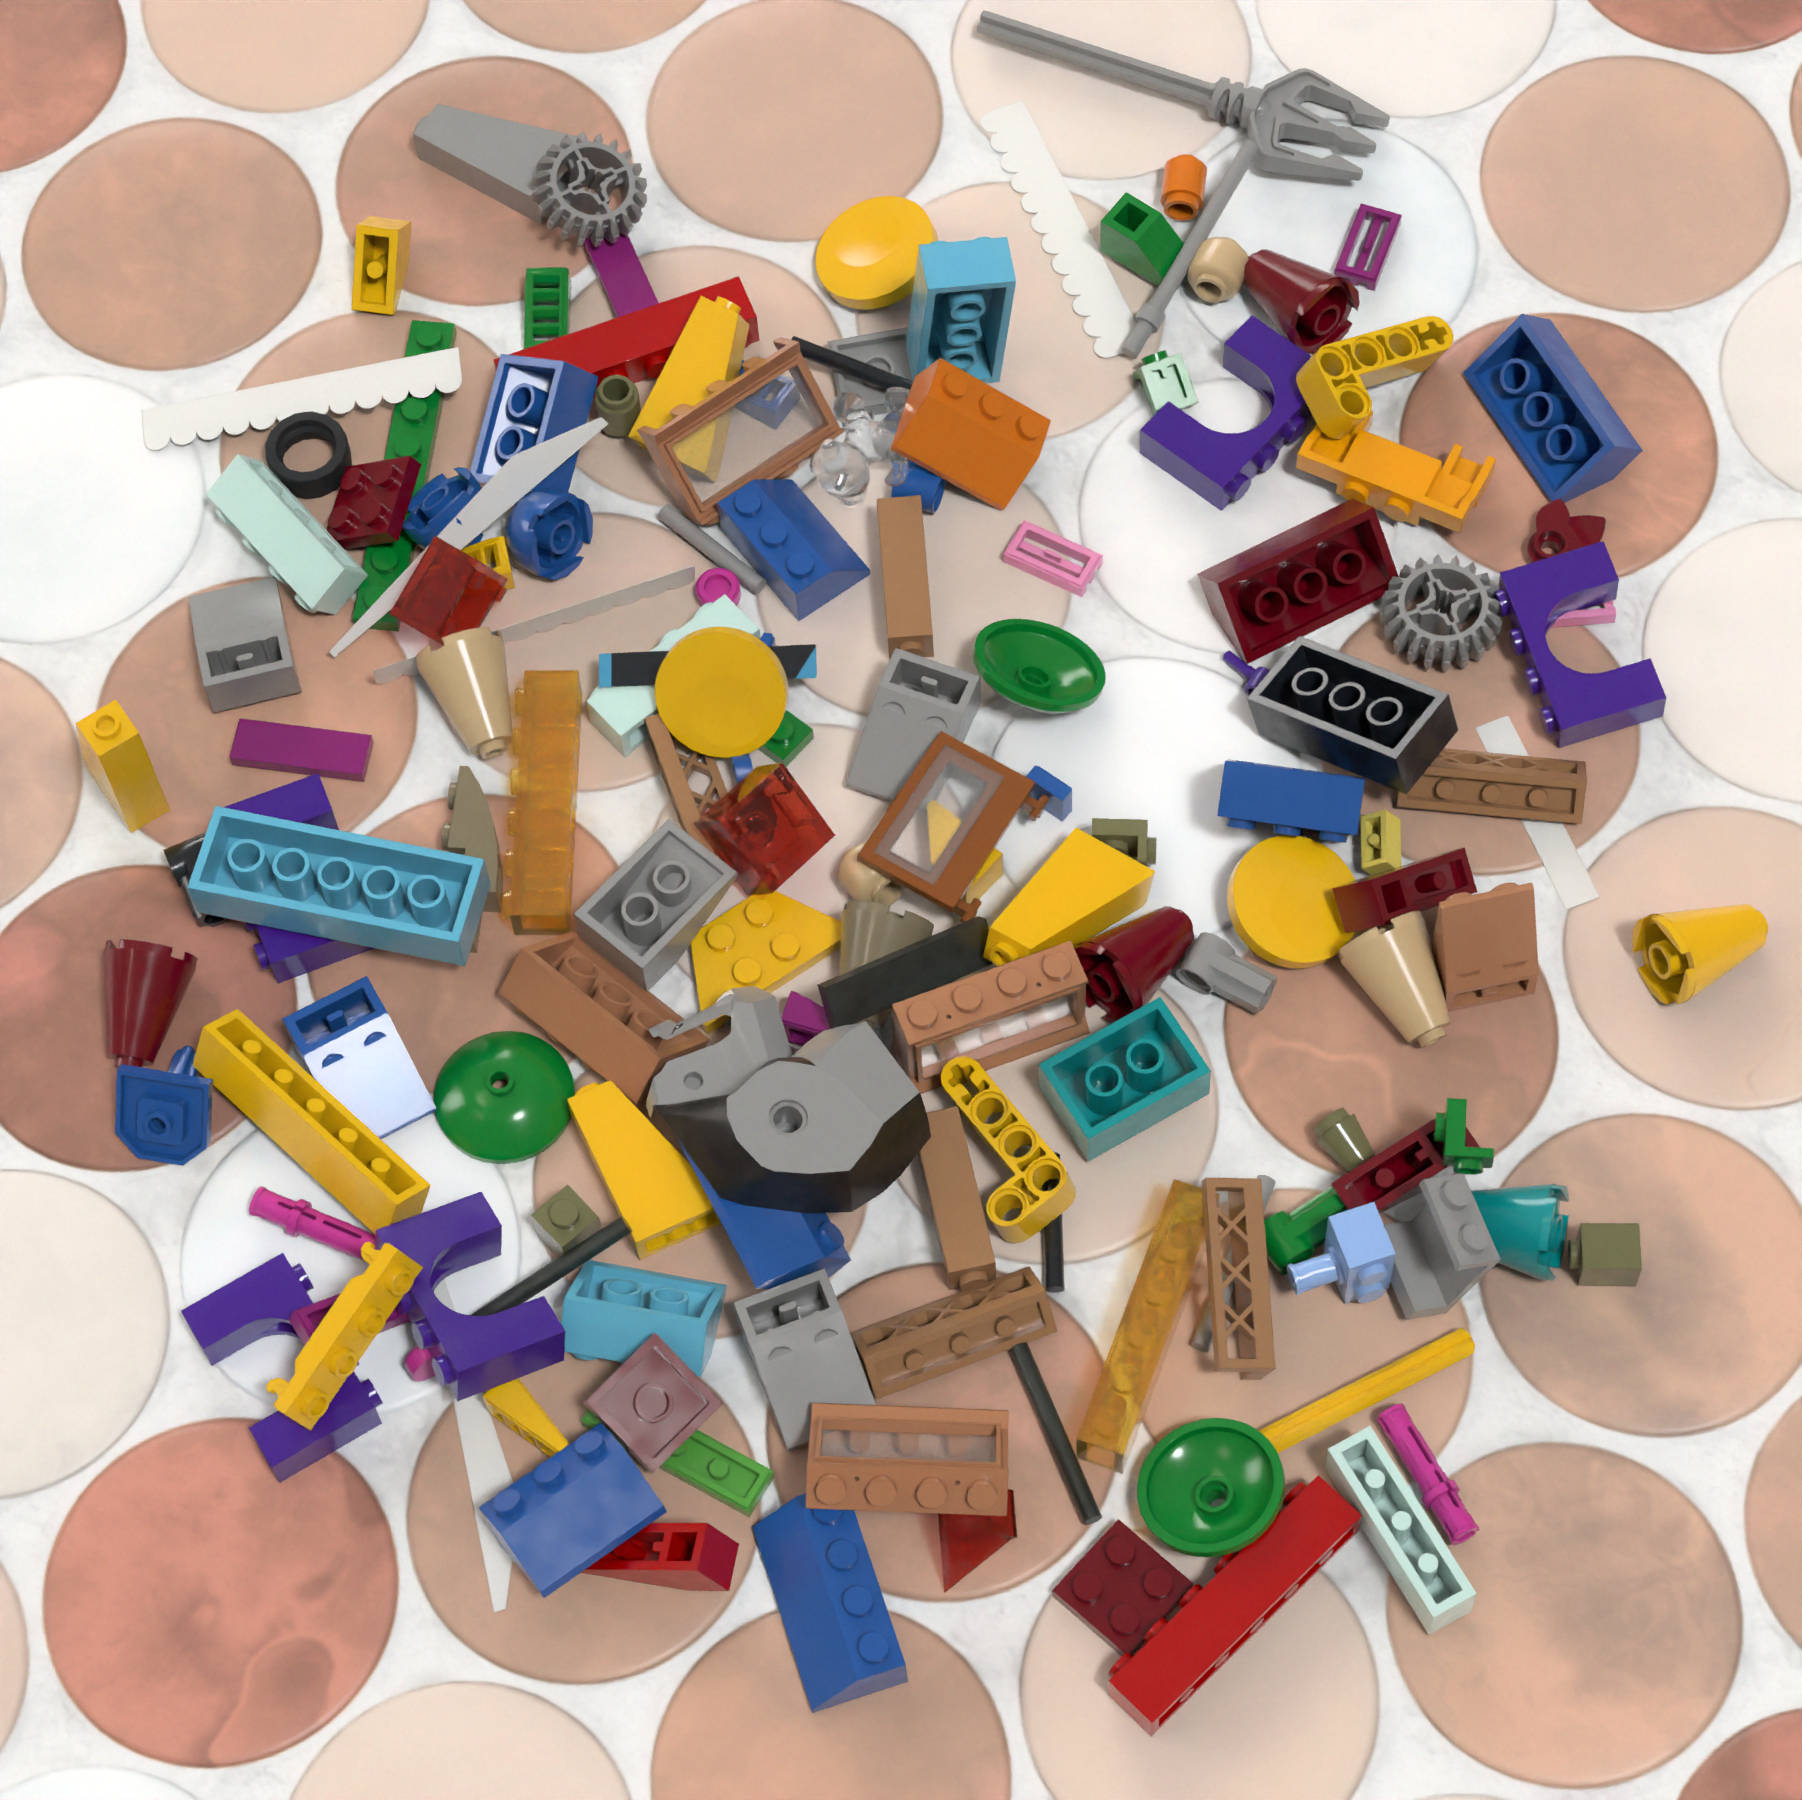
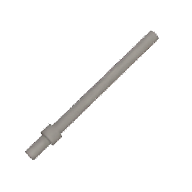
[1122,140,1260,359]

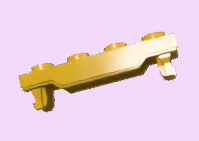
[266,1242,423,1431]

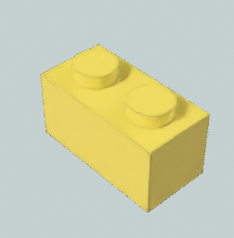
[1361,809,1402,875]

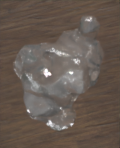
[809,387,910,508]

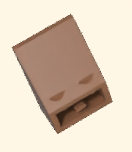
[1432,883,1539,1012]

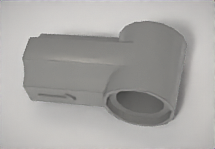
[1176,932,1277,1014]

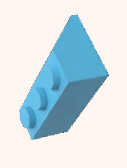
[561,1260,727,1377]

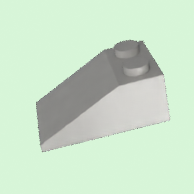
[574,819,738,992]

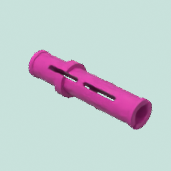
[249,1186,376,1261]
[1376,1403,1480,1545]

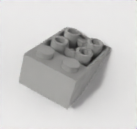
[189,576,302,713]
[846,648,981,814]
[733,1268,876,1452]

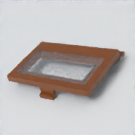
[857,731,1049,923]

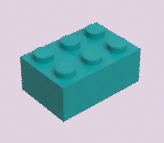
[1038,997,1211,1162]

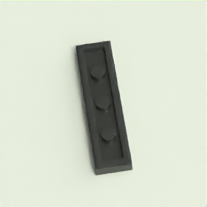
[817,916,993,1029]

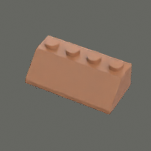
[499,931,710,1103]

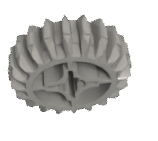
[531,132,647,248]
[1380,554,1502,673]

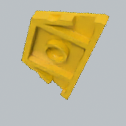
[691,886,842,1034]

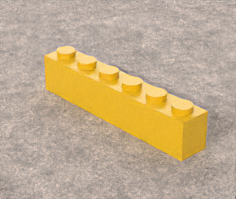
[193,1009,431,1235]

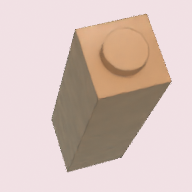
[877,495,934,660]
[918,1106,996,1291]

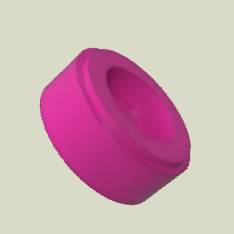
[695,568,741,607]
[404,1346,435,1382]

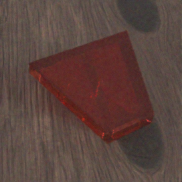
[938,1480,1017,1593]

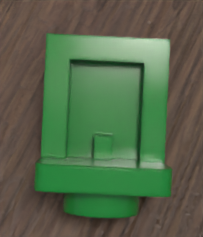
[1434,1098,1494,1175]

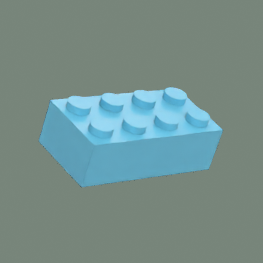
[906,237,1016,383]

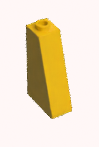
[628,296,749,483]
[75,699,170,833]
[983,828,1155,967]
[567,1080,722,1260]

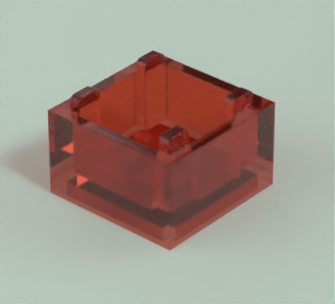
[389,536,508,646]
[694,762,835,896]

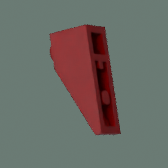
[581,1523,739,1591]

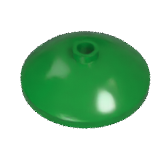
[972,619,1106,714]
[434,1031,575,1164]
[1137,1418,1285,1557]

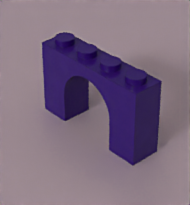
[1139,315,1313,511]
[1494,541,1666,748]
[224,773,374,984]
[376,1192,565,1402]
[181,1253,383,1483]

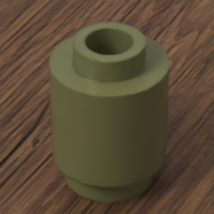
[595,375,641,437]

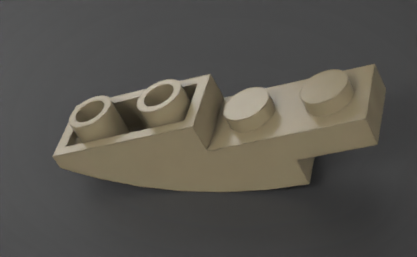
[442,766,503,953]

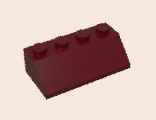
[1197,498,1399,664]

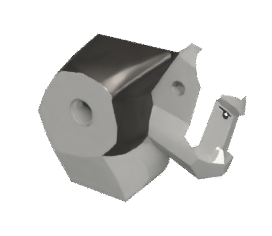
[646,986,931,1213]

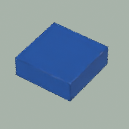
[1026,765,1072,822]

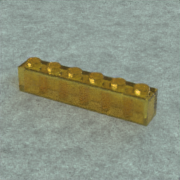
[502,670,583,935]
[1076,1179,1220,1474]

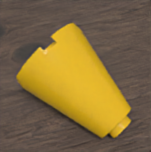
[1632,904,1768,1005]

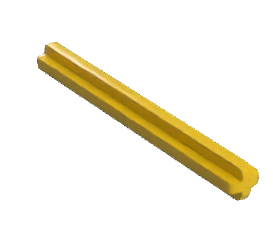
[1258,1328,1475,1453]

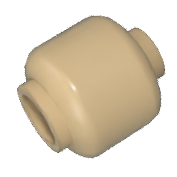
[1187,237,1249,303]
[838,842,905,905]

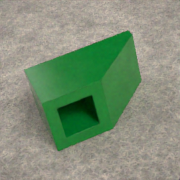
[1100,192,1187,286]

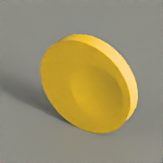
[815,196,938,310]
[655,627,789,758]
[1227,835,1355,969]

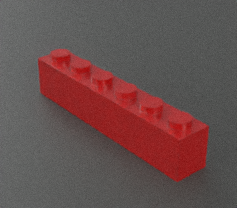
[493,276,760,398]
[1108,1475,1362,1737]

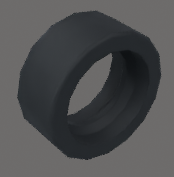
[265,411,352,499]

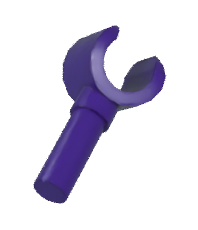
[1223,650,1270,696]

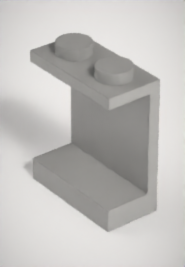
[1384,1173,1501,1320]

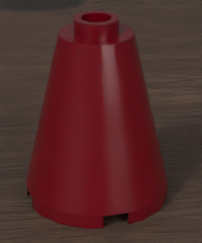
[1243,249,1360,354]
[1074,906,1194,1024]
[103,939,198,1068]

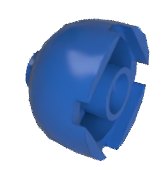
[402,467,483,550]
[506,488,593,580]

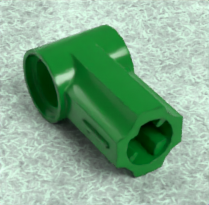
[1264,1187,1347,1275]

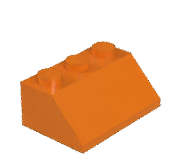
[890,358,1051,511]

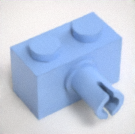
[1287,1202,1396,1304]

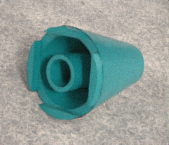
[1471,1184,1569,1281]

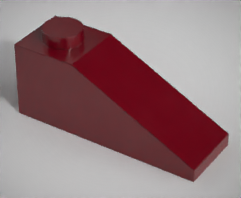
[1332,847,1477,933]
[1331,1112,1480,1214]

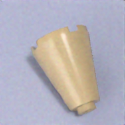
[415,627,513,759]
[1338,911,1451,1048]

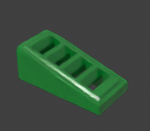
[524,267,572,349]

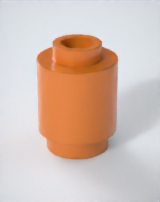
[1160,154,1207,221]

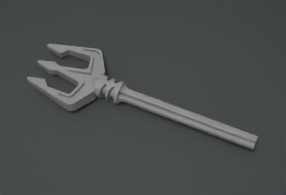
[977,10,1390,181]

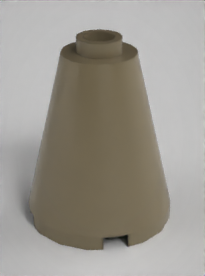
[839,900,934,1030]

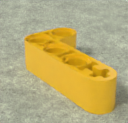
[1296,316,1454,439]
[941,1056,1076,1243]

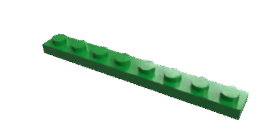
[353,320,457,632]

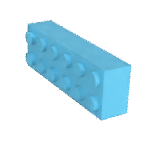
[187,806,491,966]

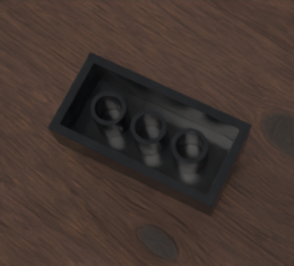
[1247,636,1458,795]

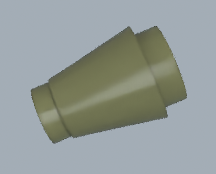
[1313,1107,1375,1172]

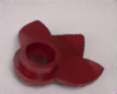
[1527,499,1606,563]

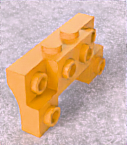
[1296,410,1496,533]

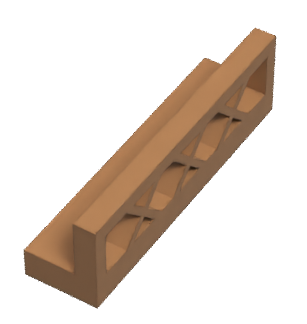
[645,714,757,882]
[1397,748,1587,824]
[1201,1177,1276,1380]
[850,1266,1057,1399]

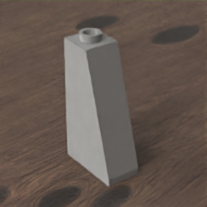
[413,104,577,225]

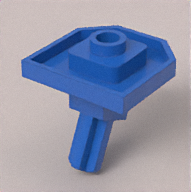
[115,1046,213,1166]

